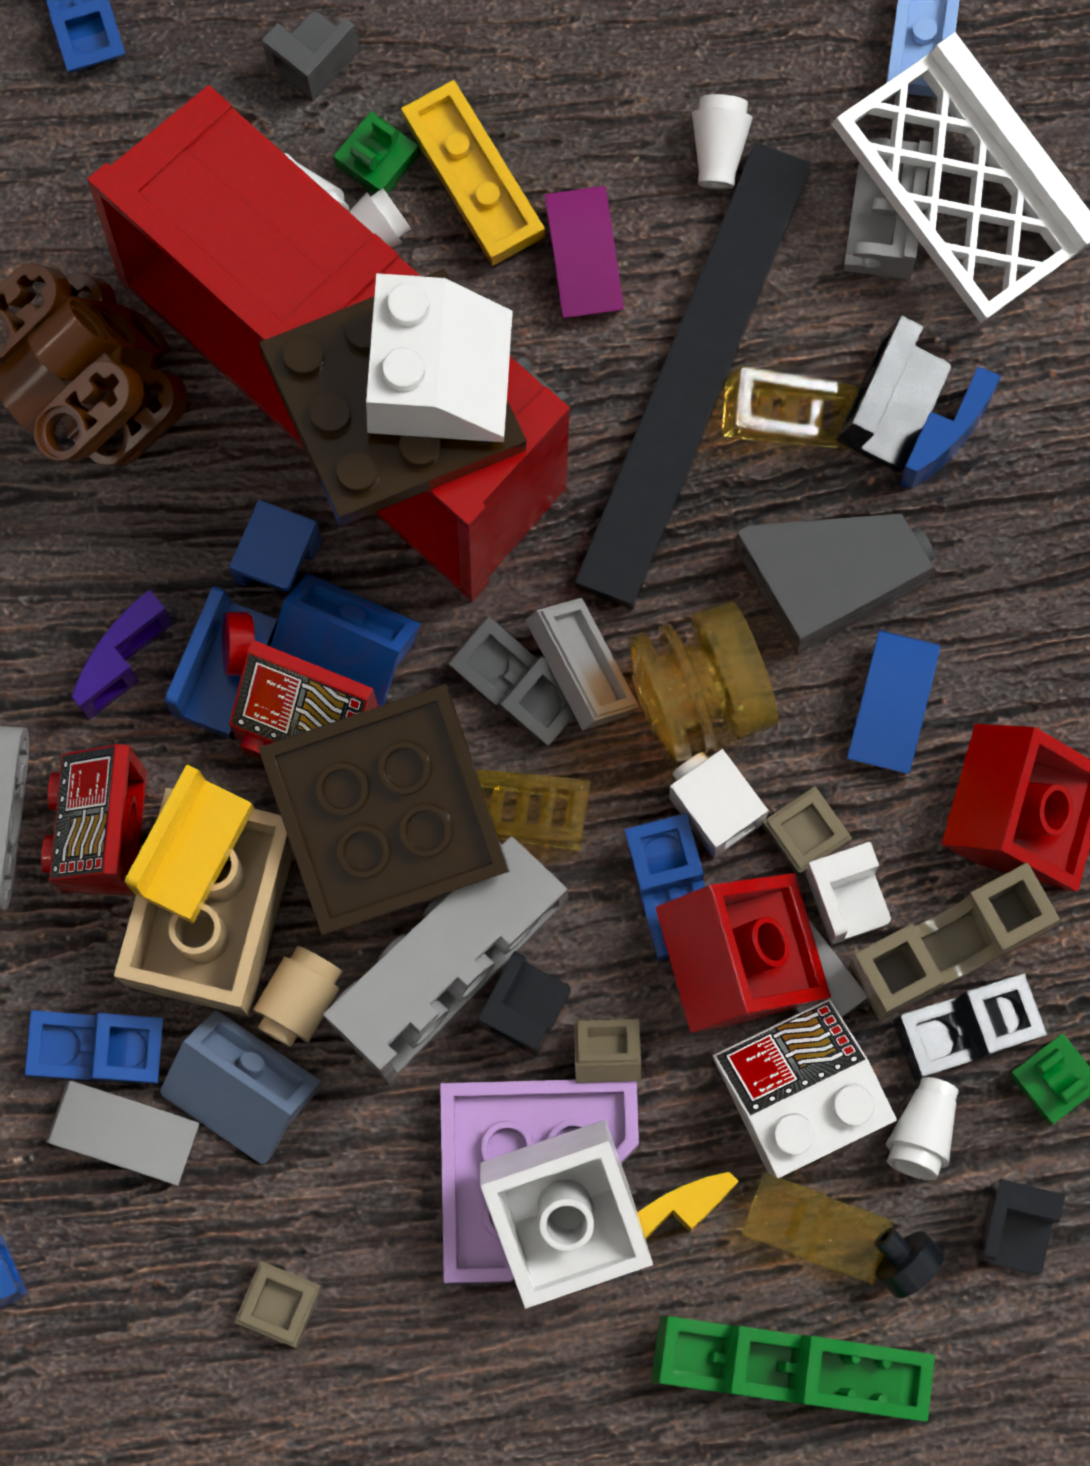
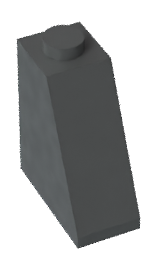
[735,514,935,655]

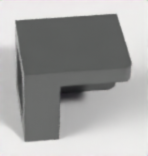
[262,11,360,101]

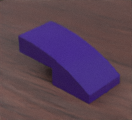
[72,589,174,720]

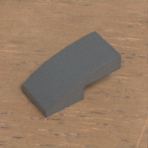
[444,616,574,746]

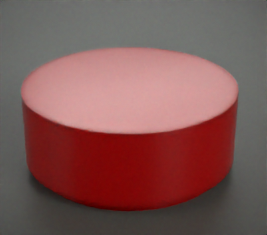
[222,612,255,676]

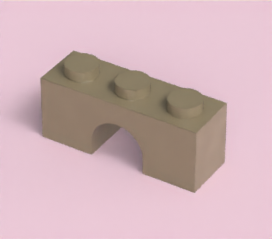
[849,862,1060,1022]

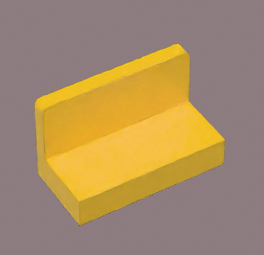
[125,765,254,923]

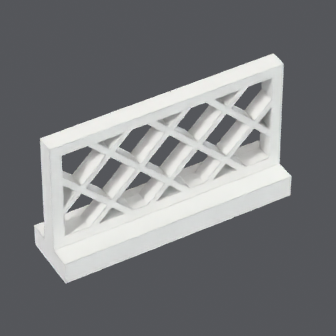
[831,32,1090,323]

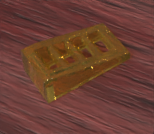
[722,366,859,449]
[476,769,591,851]

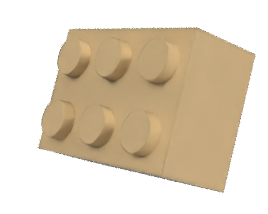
[114,788,294,1017]

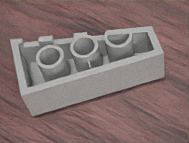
[323,836,568,1084]

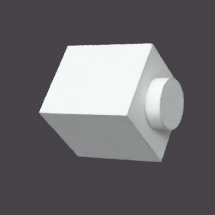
[669,749,769,859]

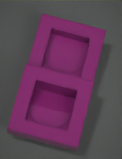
[544,186,624,318]

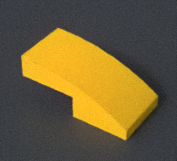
[637,1172,739,1240]

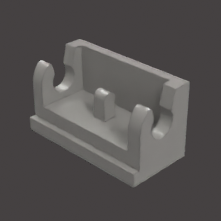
[843,138,932,280]

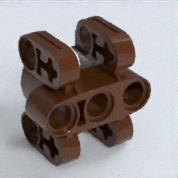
[0,263,187,467]

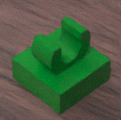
[333,111,420,194]
[1009,1033,1090,1127]

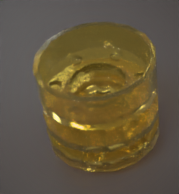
[628,600,779,764]

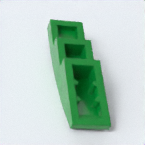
[651,1315,935,1422]

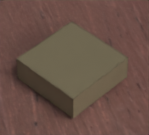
[762,786,852,877]
[574,1019,642,1083]
[234,1261,323,1348]

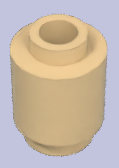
[253,946,342,1047]

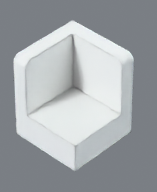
[805,842,891,945]

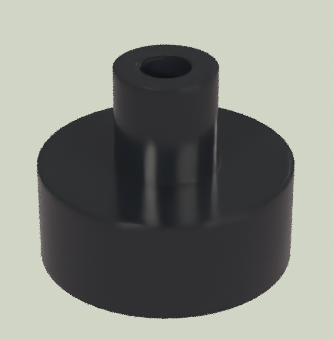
[874,1227,944,1299]

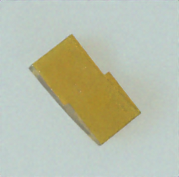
[741,1173,895,1285]

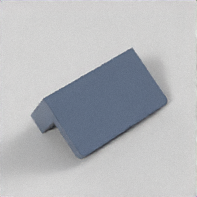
[160,1009,321,1164]

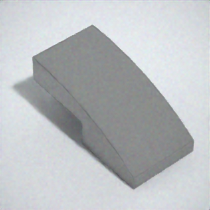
[46,1080,199,1186]

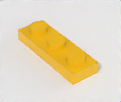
[401,80,545,266]

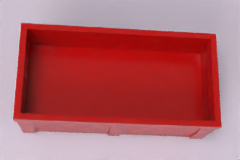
[87,85,570,602]

